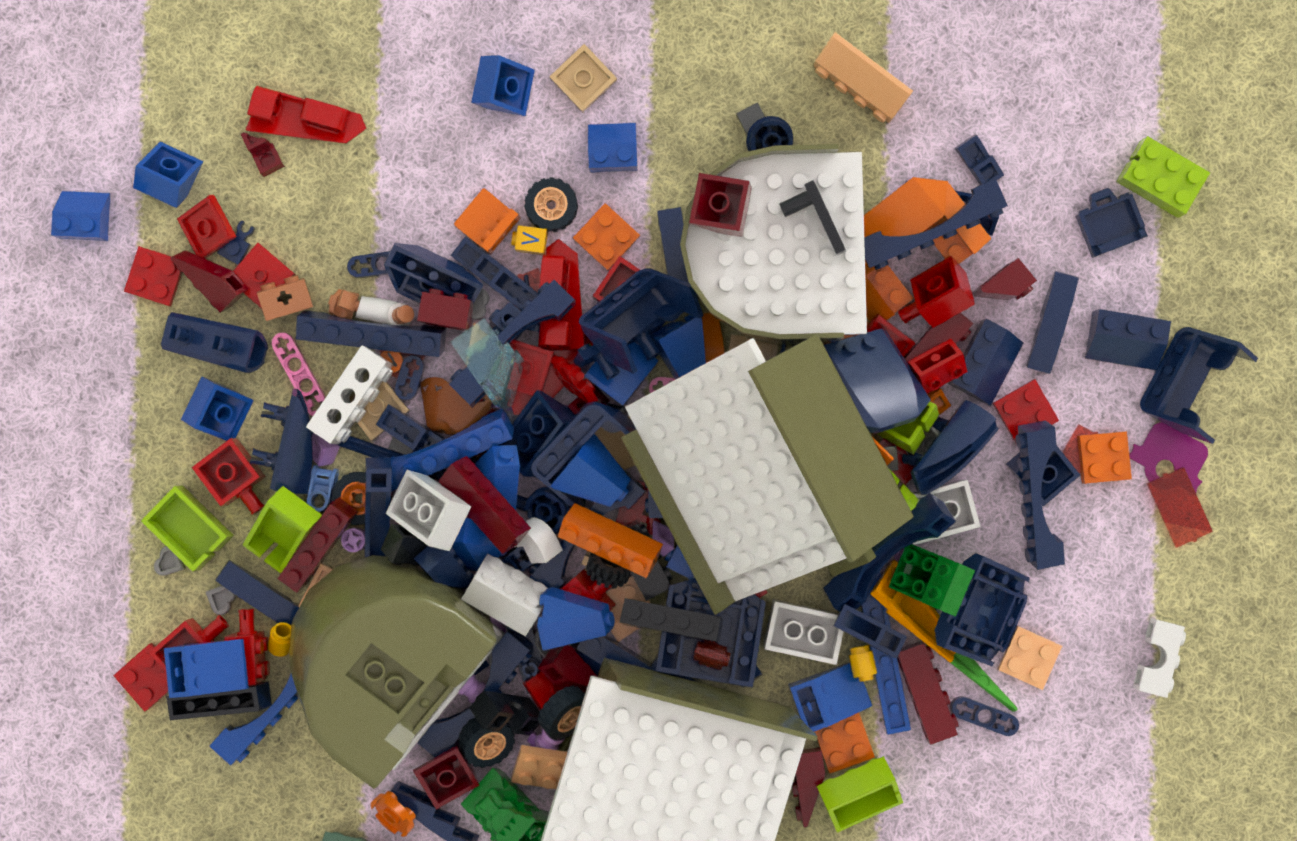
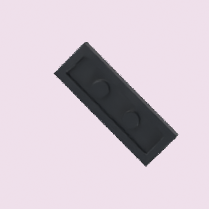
[779,180,846,256]

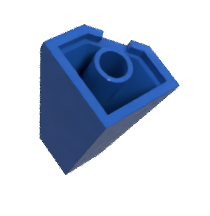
[651,315,706,380]
[551,434,631,507]
[475,445,520,510]
[452,518,508,571]
[537,587,615,650]

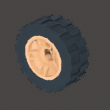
[524,177,578,232]
[538,685,585,740]
[458,718,515,768]

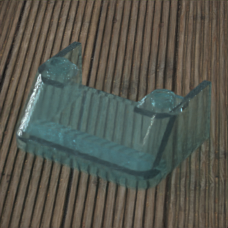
[450,318,524,410]

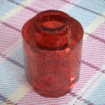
[693,640,731,670]

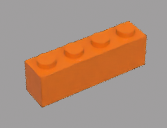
[558,503,663,578]

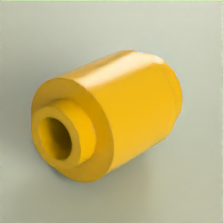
[268,622,291,657]
[849,645,877,682]

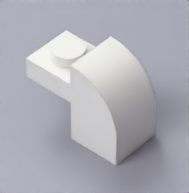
[515,517,563,563]

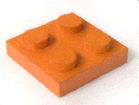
[573,203,640,271]
[1077,431,1132,484]
[814,713,875,774]

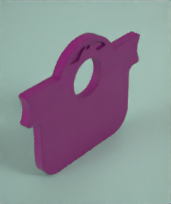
[1129,422,1208,494]

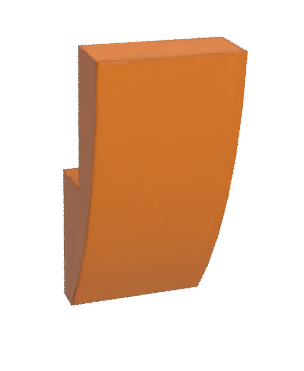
[702,313,724,363]

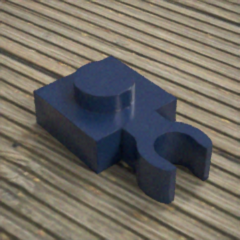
[217,221,255,265]

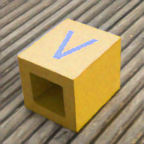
[511,225,548,255]

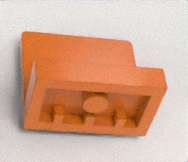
[454,188,521,255]

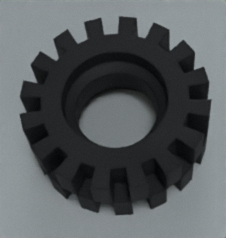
[586,553,631,589]

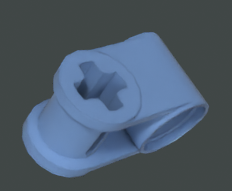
[307,465,339,512]

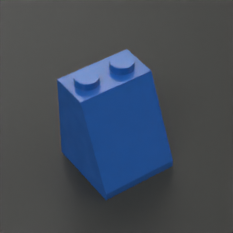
[584,342,659,407]

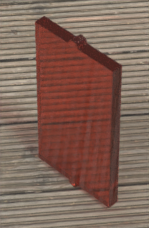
[1146,467,1213,548]

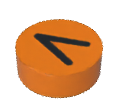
[380,351,404,373]

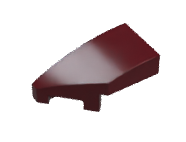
[241,132,285,177]

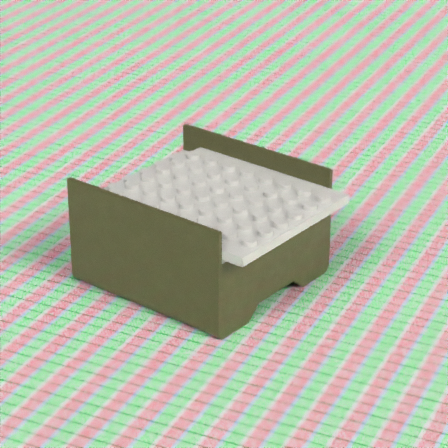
[621,334,914,615]
[541,658,818,841]

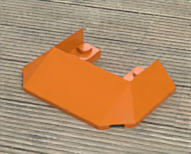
[864,177,991,322]

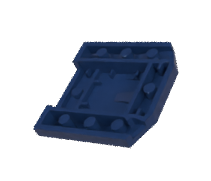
[824,328,931,434]
[934,553,1030,666]
[655,578,766,688]

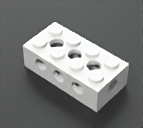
[306,345,393,444]

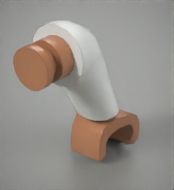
[328,289,414,326]

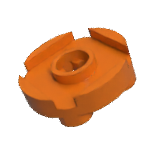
[371,791,416,837]

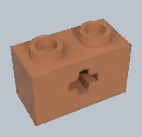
[257,275,313,321]

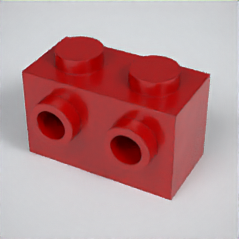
[908,338,968,394]

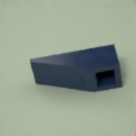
[414,546,474,589]

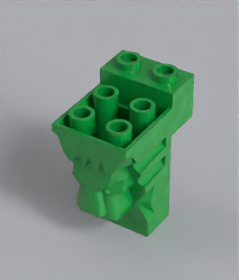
[888,544,975,617]
[461,768,549,841]

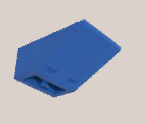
[164,639,249,698]
[788,662,872,732]

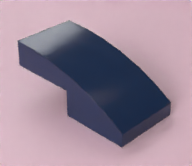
[955,135,1004,185]

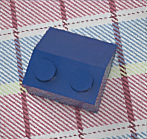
[471,55,535,116]
[588,123,638,173]
[133,142,203,208]
[51,191,110,241]
[181,376,254,441]

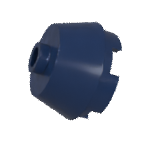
[746,116,793,151]
[525,487,571,534]

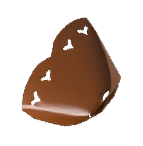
[420,377,493,435]

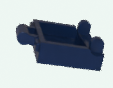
[1075,188,1148,258]

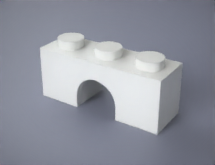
[1133,618,1186,698]

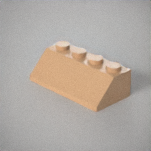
[813,32,913,123]

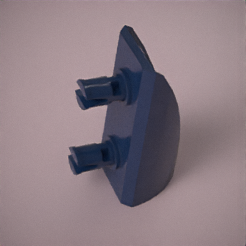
[161,312,269,373]
[250,389,313,494]
[902,400,999,495]

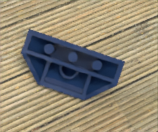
[384,243,483,304]

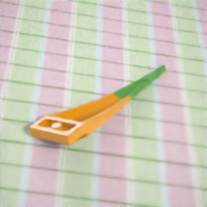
[870,559,1018,712]

